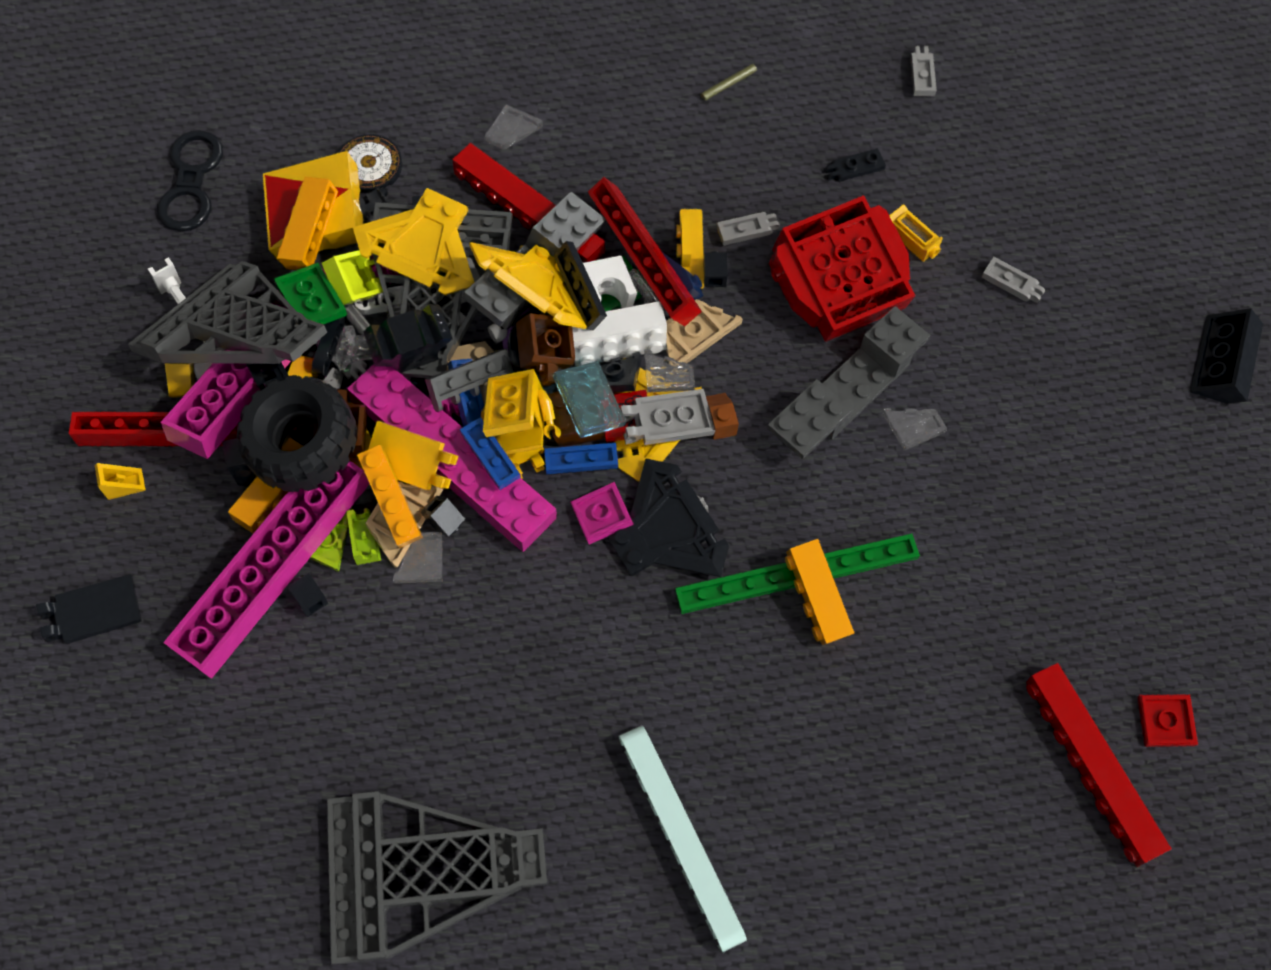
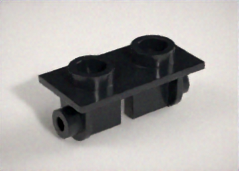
[359,187,393,222]

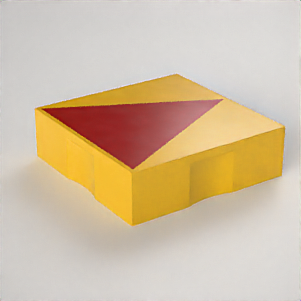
[263,151,364,262]

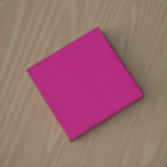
[570,482,634,545]

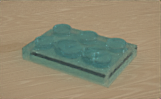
[553,361,626,438]

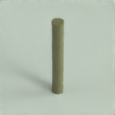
[700,64,757,101]

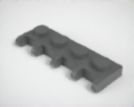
[425,349,514,412]

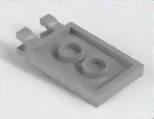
[618,389,715,445]

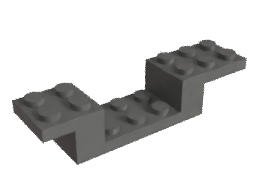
[462,192,606,329]
[767,306,931,460]

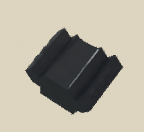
[363,304,453,373]

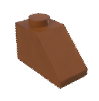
[706,393,739,440]

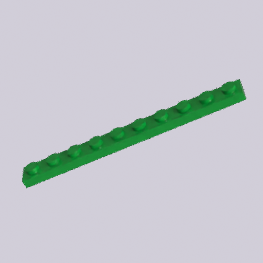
[675,534,920,614]

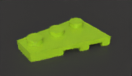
[310,507,352,572]

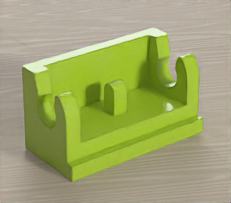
[346,508,381,565]

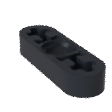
[312,317,345,376]

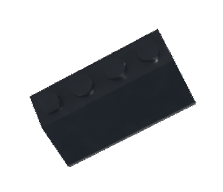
[1190,308,1263,404]

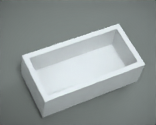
[572,301,667,368]

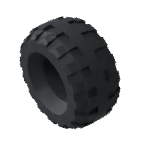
[236,375,357,492]

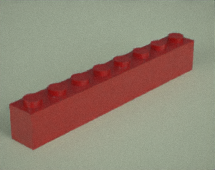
[452,143,605,263]
[588,177,702,327]
[69,412,242,446]
[1026,663,1171,867]

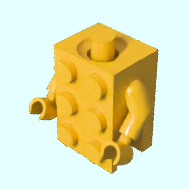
[481,369,561,455]

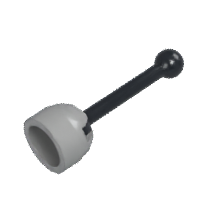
[487,306,541,344]

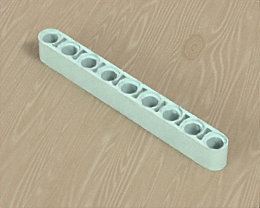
[618,725,747,953]

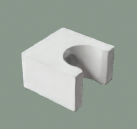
[583,256,637,308]

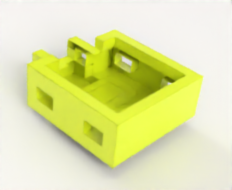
[322,250,383,306]

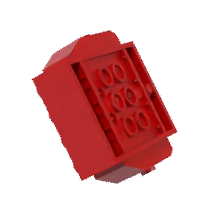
[769,195,916,342]

